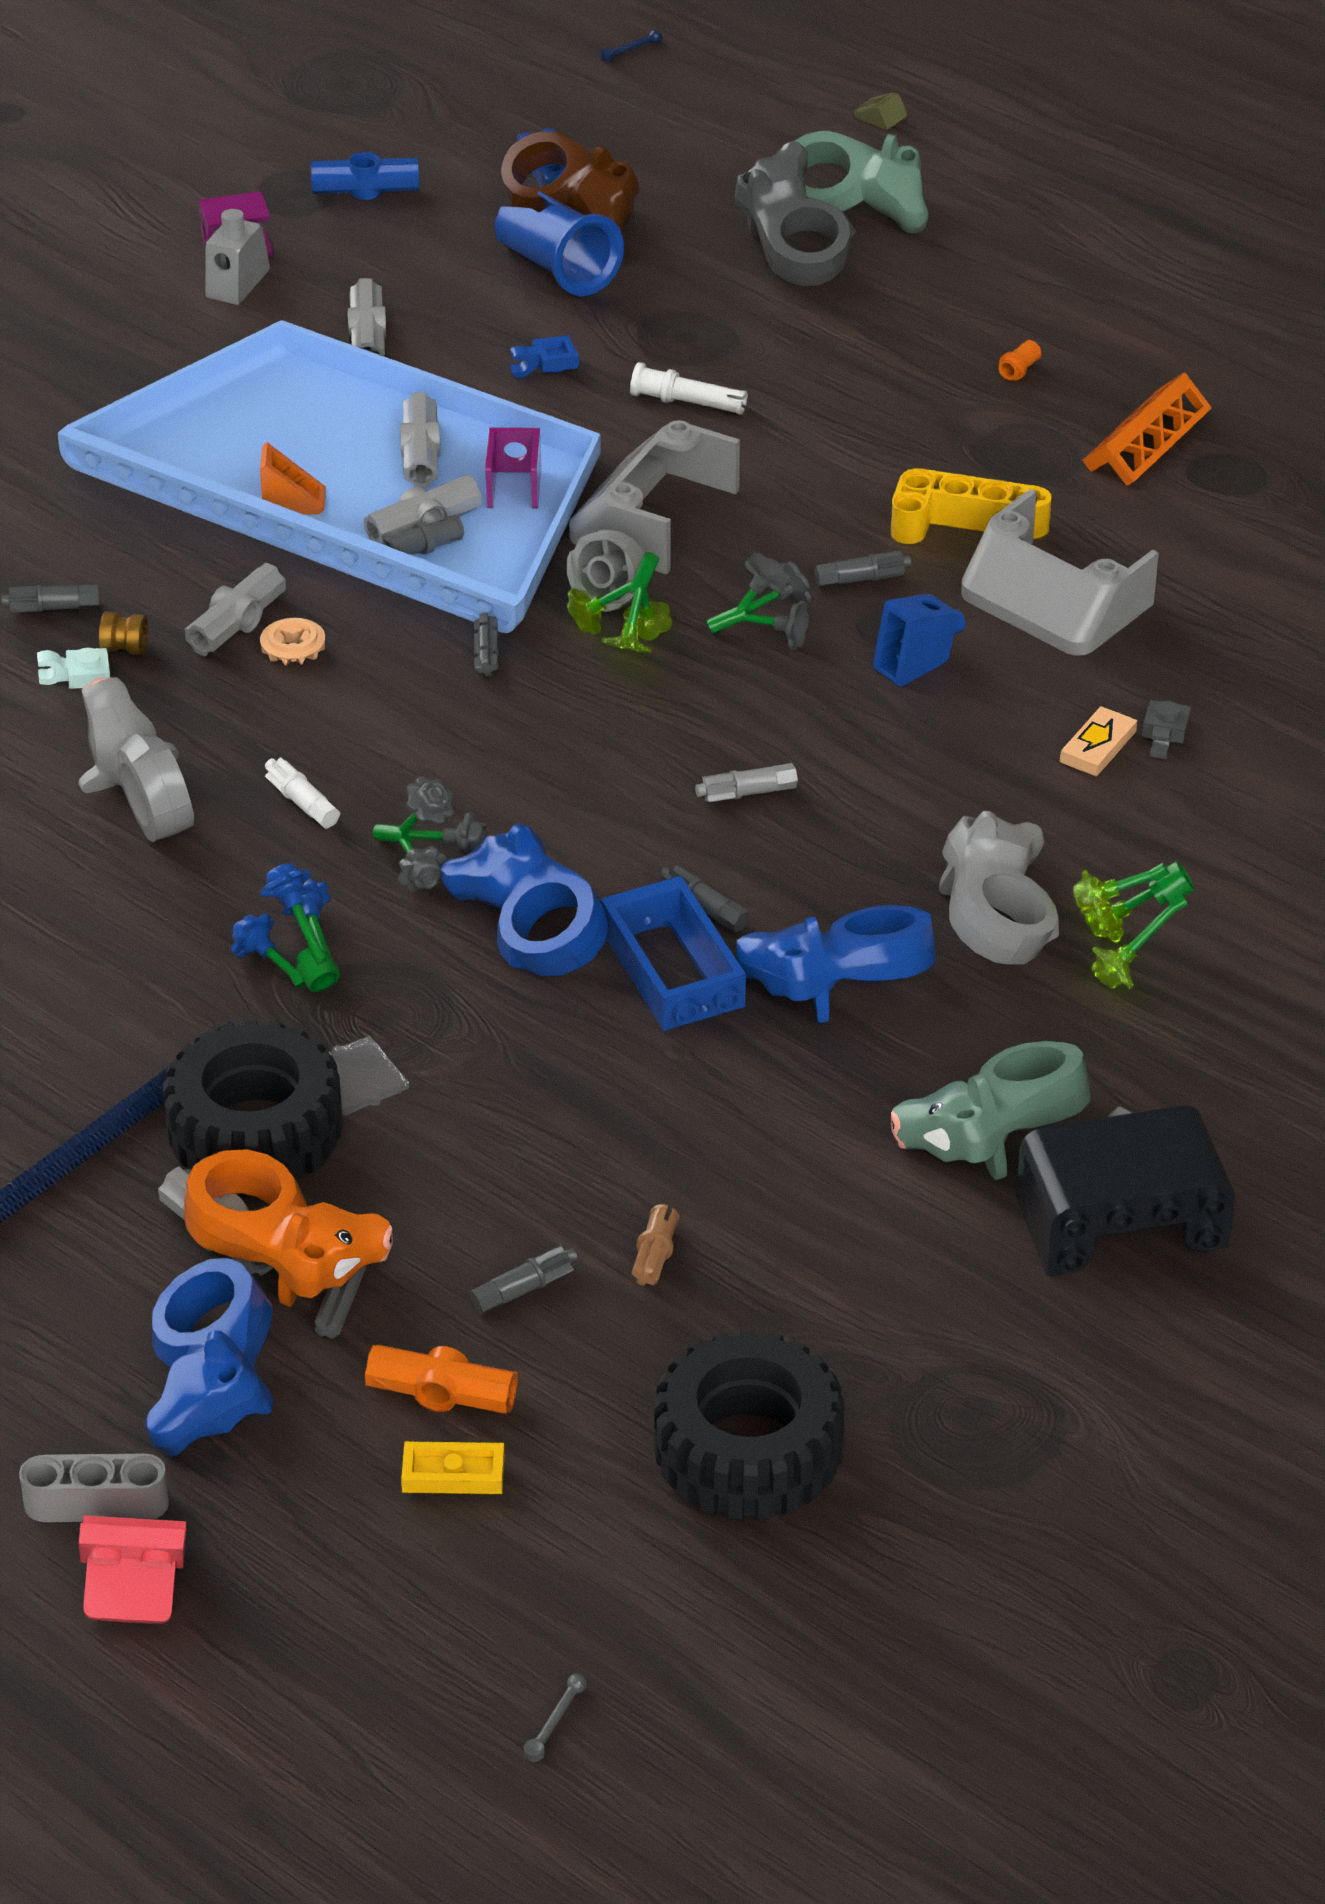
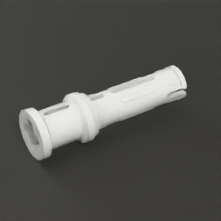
[630,362,748,415]

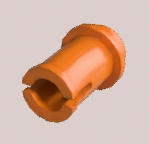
[998,340,1042,381]

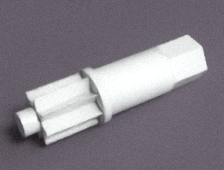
[265,757,341,829]

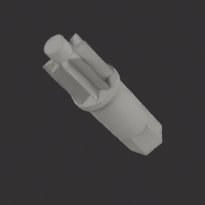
[695,763,798,803]

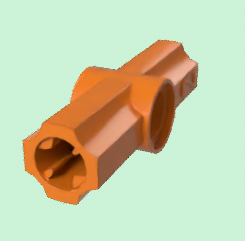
[365,1345,518,1414]

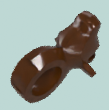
[501,131,640,237]

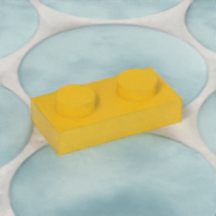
[401,1441,505,1494]

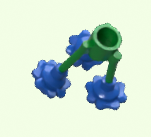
[231,863,340,993]

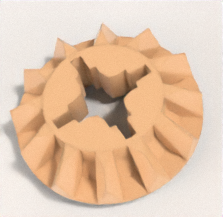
[260,618,325,666]

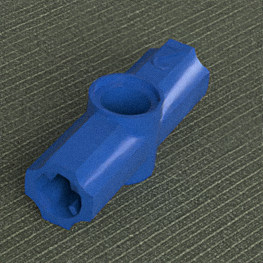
[311,152,419,200]

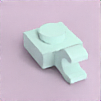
[37,648,110,689]

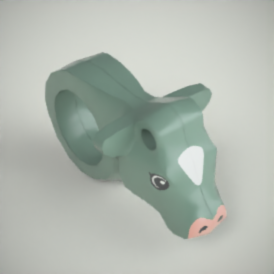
[891,1041,1091,1180]

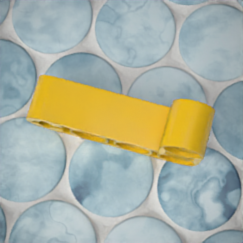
[891,469,1052,544]

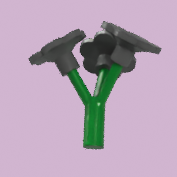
[707,552,812,651]

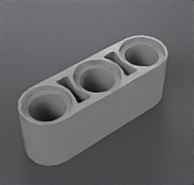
[19,1454,169,1522]

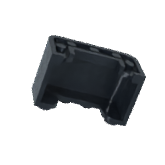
[1016,1106,1235,1277]

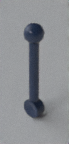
[600,30,662,62]

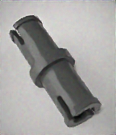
[382,515,464,554]

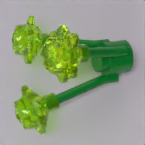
[1073,860,1195,989]

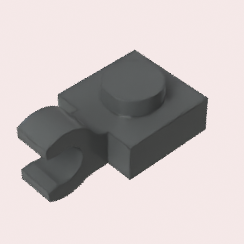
[1142,700,1191,759]

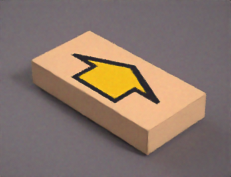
[1060,706,1137,777]

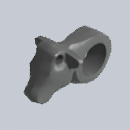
[735,141,856,286]

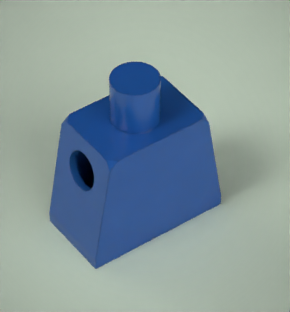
[872,594,965,687]

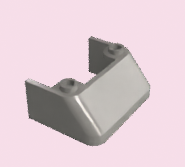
[569,420,740,574]
[961,489,1159,656]

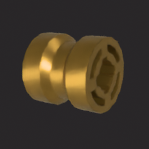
[99,611,149,655]

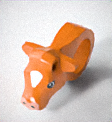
[183,1149,393,1307]

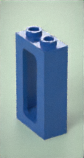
[600,876,746,1031]

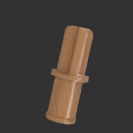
[631,1204,680,1287]

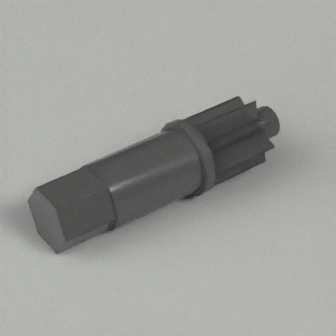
[814,550,912,588]
[1,584,99,613]
[660,864,750,933]
[469,1245,578,1316]

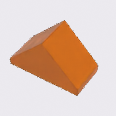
[260,442,326,515]

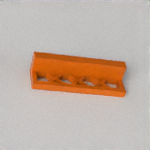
[1082,372,1212,486]

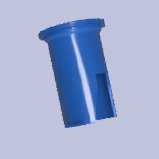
[494,191,624,297]

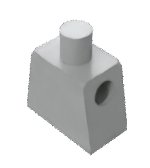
[205,209,270,305]

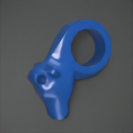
[441,823,608,976]
[736,905,936,1023]
[144,1258,274,1457]

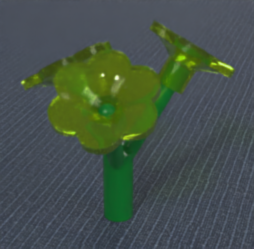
[567,552,672,653]

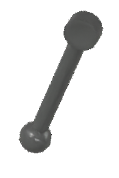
[524,1673,587,1762]

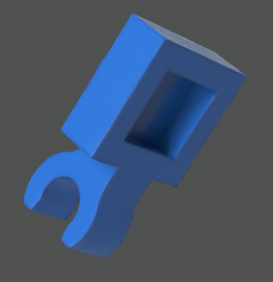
[509,335,579,378]

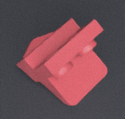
[79,1515,186,1624]

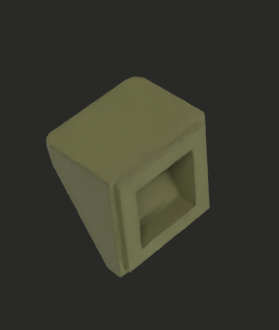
[853,92,907,129]

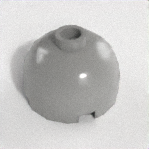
[567,529,645,612]

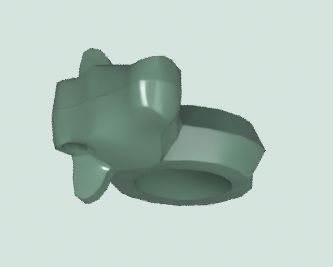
[795,131,929,234]

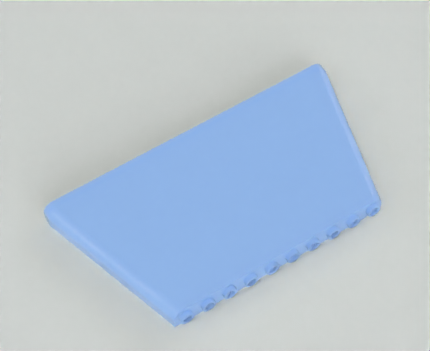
[58,320,601,633]

